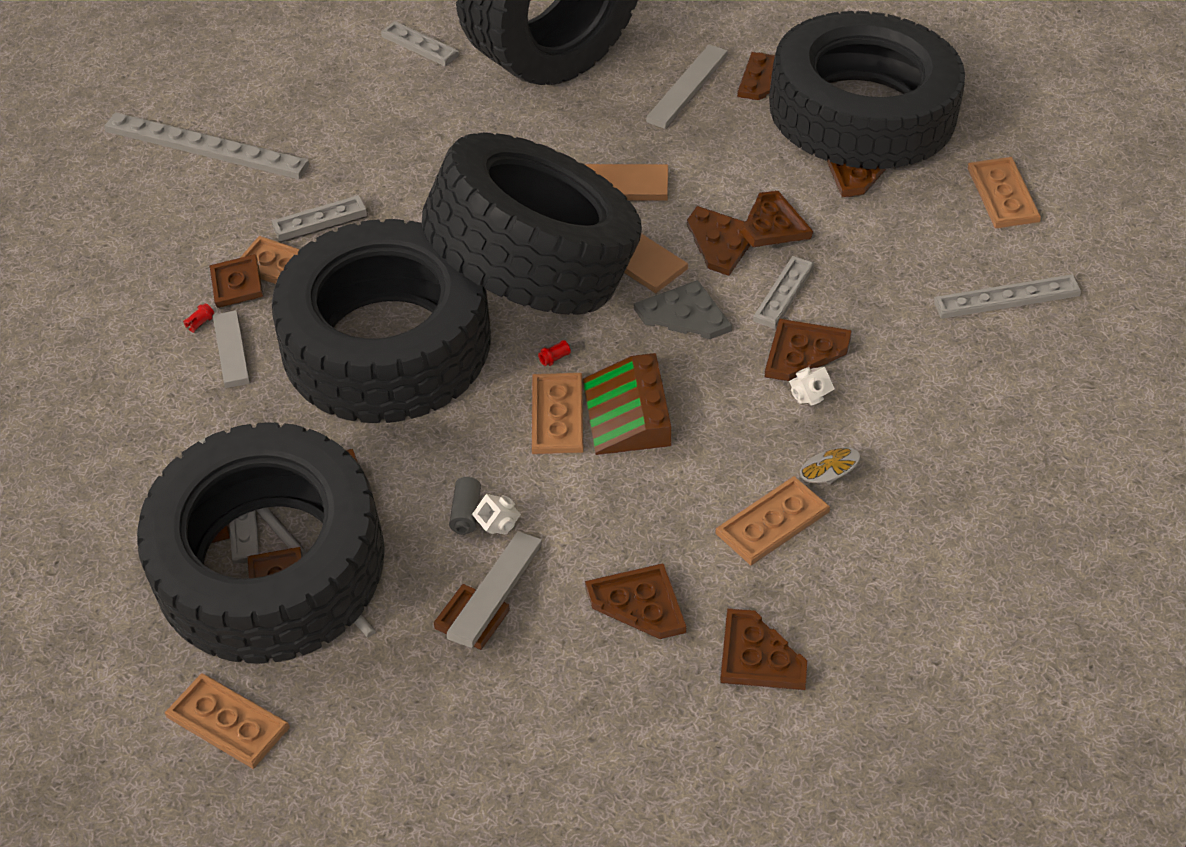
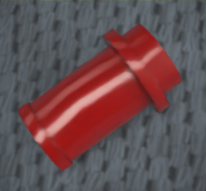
[183,303,215,333]
[538,340,571,366]

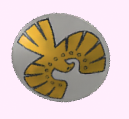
[800,447,860,485]

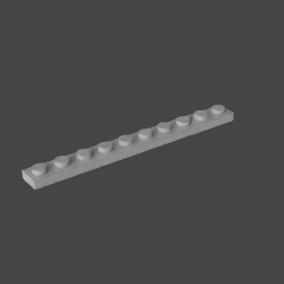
[104,113,309,179]

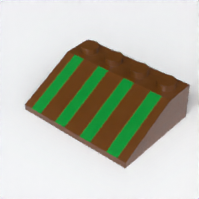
[583,353,671,455]

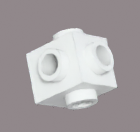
[789,367,835,405]
[472,494,521,535]

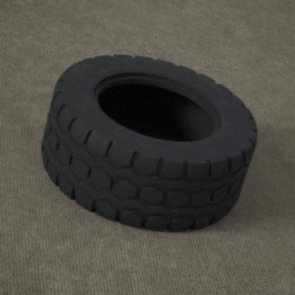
[456,0,638,85]
[422,132,642,315]
[272,219,491,423]
[137,422,385,664]

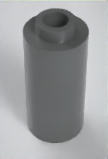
[449,477,481,535]

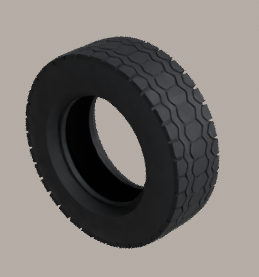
[769,11,965,169]

